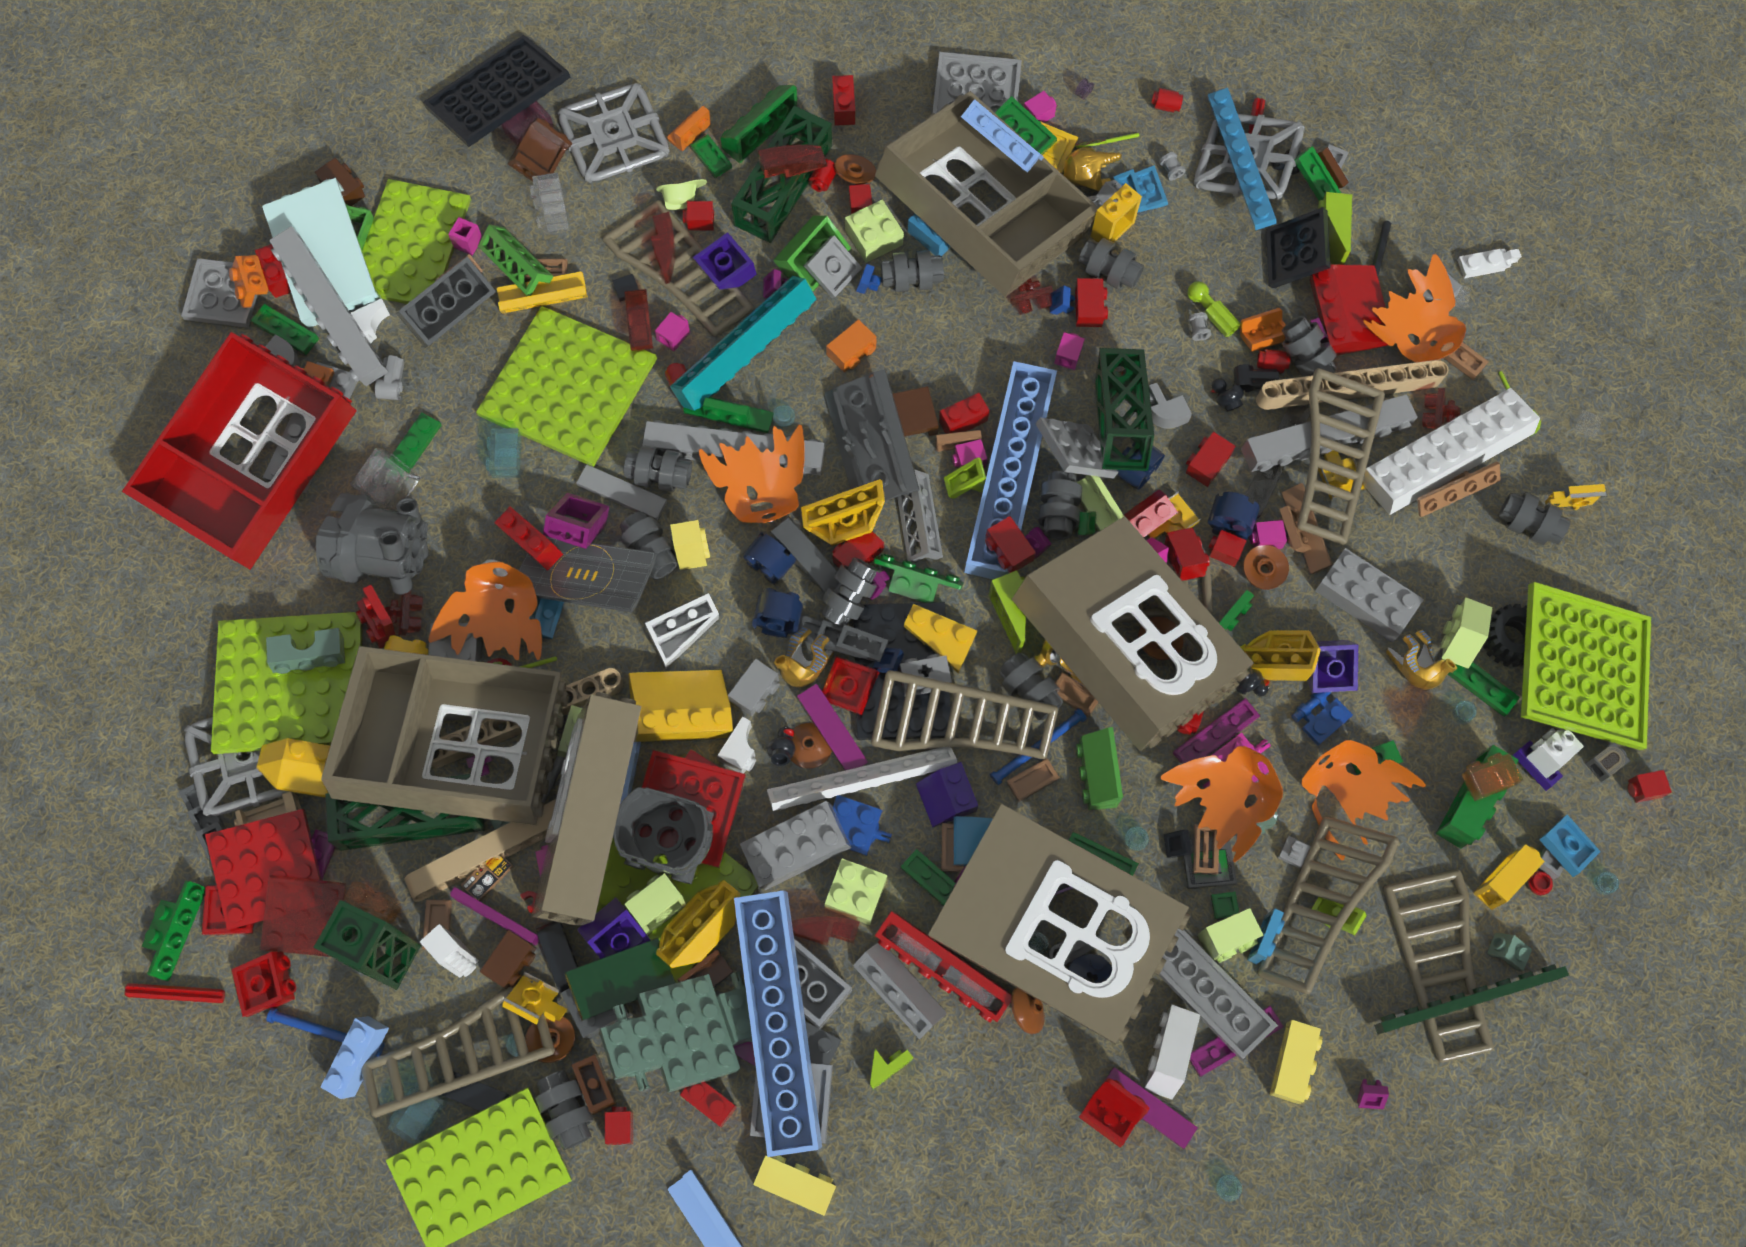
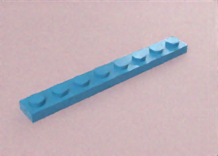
[1208,88,1276,230]

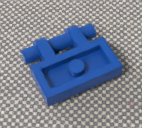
[1291,692,1353,746]

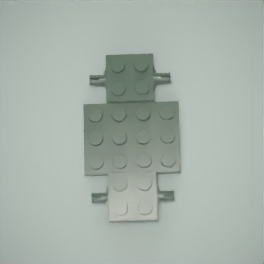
[599,971,753,1093]

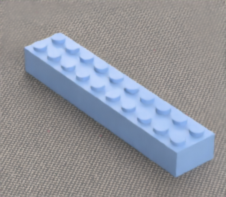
[964,361,1057,580]
[734,890,822,1157]

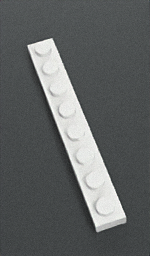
[767,747,957,811]

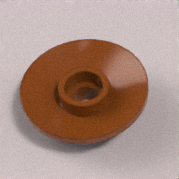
[835,154,876,184]
[1243,545,1289,590]
[1138,617,1184,660]
[790,723,832,769]
[1011,987,1045,1034]
[525,1017,575,1063]

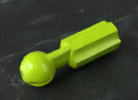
[1188,281,1241,337]

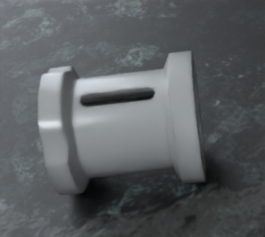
[1159,152,1186,181]
[1188,312,1211,341]

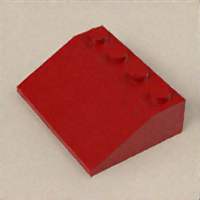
[1310,264,1388,356]

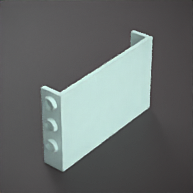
[262,178,381,328]

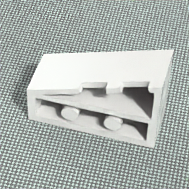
[645,593,719,668]
[1144,1005,1200,1100]

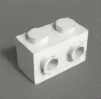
[1527,728,1584,779]

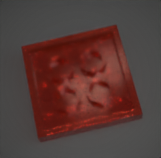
[260,875,346,957]

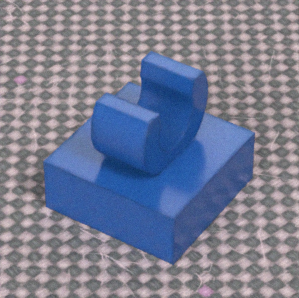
[856,264,882,294]
[1049,285,1075,315]

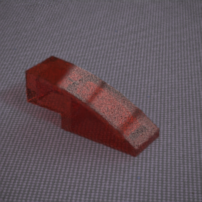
[758,145,827,178]
[651,212,676,284]
[625,289,653,351]
[792,916,860,946]

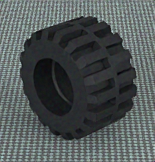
[1483,604,1527,667]

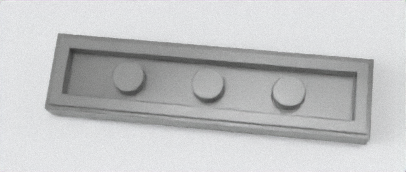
[576,465,667,521]

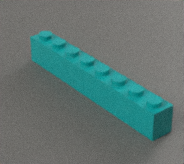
[670,276,817,411]

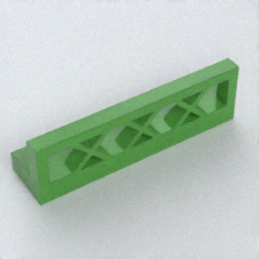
[478,224,553,296]

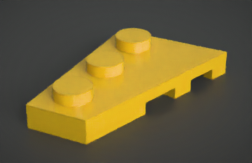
[904,604,977,674]

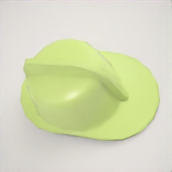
[656,179,707,210]

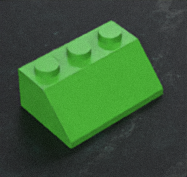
[773,216,851,292]
[1076,727,1123,810]

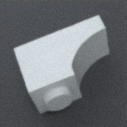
[351,298,390,344]
[717,716,756,773]

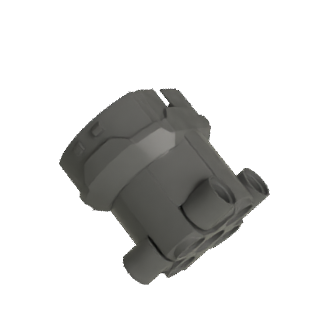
[316,493,429,594]
[613,787,714,884]

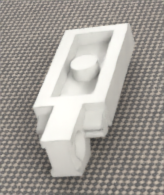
[1457,249,1522,278]

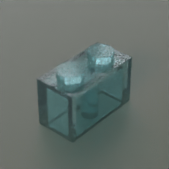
[486,428,522,478]
[388,1084,447,1145]

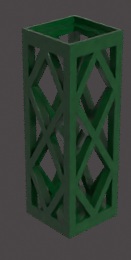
[731,106,832,243]
[1095,348,1154,471]
[325,774,485,851]
[313,900,421,990]

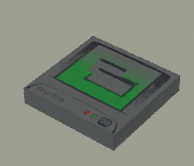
[1183,837,1237,889]

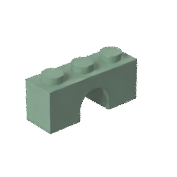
[266,628,345,674]

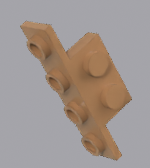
[1417,461,1501,517]
[1279,483,1333,574]

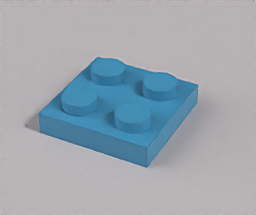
[1539,814,1601,877]
[1247,908,1285,964]

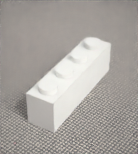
[420,924,479,978]

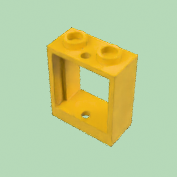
[1090,183,1142,242]
[1473,844,1545,910]

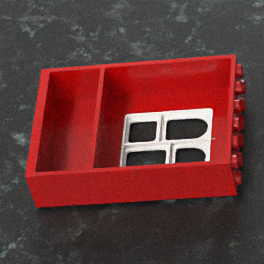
[122,332,357,570]

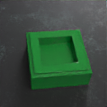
[1078,511,1096,535]
[1211,891,1240,919]

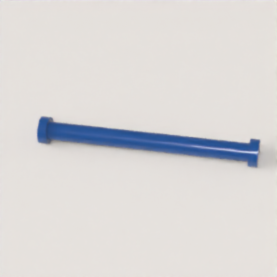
[990,708,1087,785]
[266,1007,385,1057]

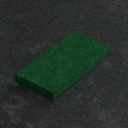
[564,938,676,1021]

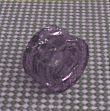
[1075,78,1094,100]

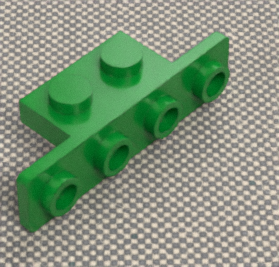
[683,397,774,433]
[873,554,964,603]
[141,880,205,981]

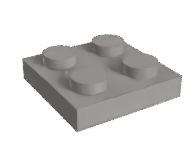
[804,235,862,298]

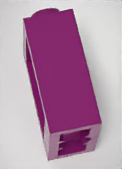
[543,492,609,549]

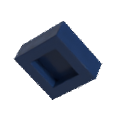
[873,648,904,673]

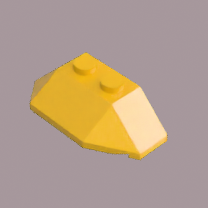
[801,479,885,546]
[1240,630,1321,681]
[257,738,330,798]
[656,880,740,968]

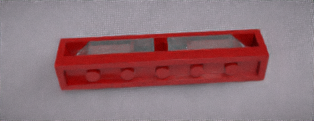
[875,911,1012,1023]

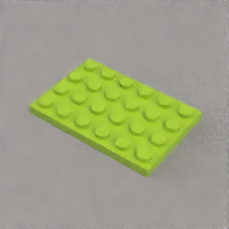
[362,179,471,304]
[386,1087,572,1247]

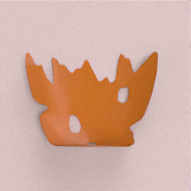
[1363,254,1466,362]
[699,424,805,523]
[428,562,542,660]
[1302,740,1426,860]
[1161,746,1283,862]

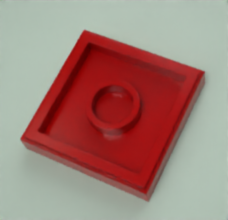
[822,656,879,715]
[202,885,254,935]

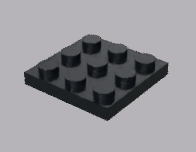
[1266,207,1330,288]

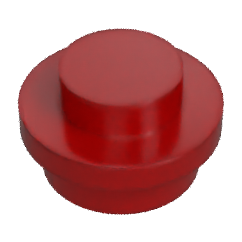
[1528,871,1553,896]

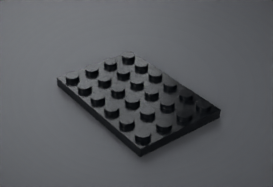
[423,34,571,147]
[854,602,950,740]

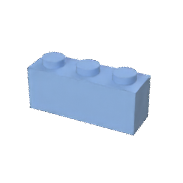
[321,1016,389,1099]

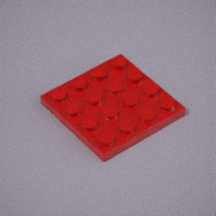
[640,750,746,868]
[205,809,327,930]

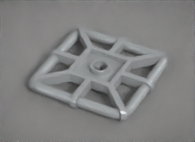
[558,83,670,183]
[1194,114,1305,200]
[184,717,294,817]

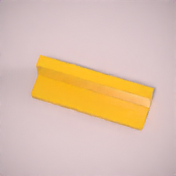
[497,272,588,314]

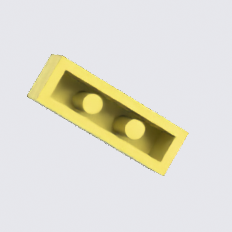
[670,520,710,570]
[1269,1020,1323,1104]
[753,1155,836,1216]

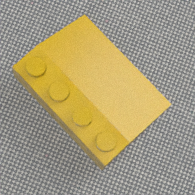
[628,670,733,742]

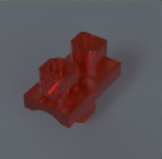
[1011,278,1053,315]
[1422,388,1461,430]
[385,591,423,636]

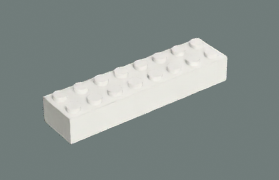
[1363,388,1540,515]

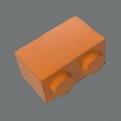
[826,319,877,372]

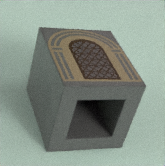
[1585,742,1630,782]

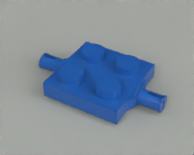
[833,795,892,856]

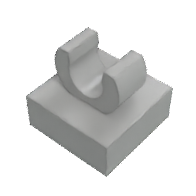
[1278,836,1311,869]

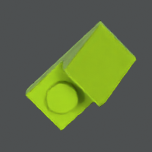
[944,457,986,499]
[1312,897,1367,935]
[870,1049,913,1090]

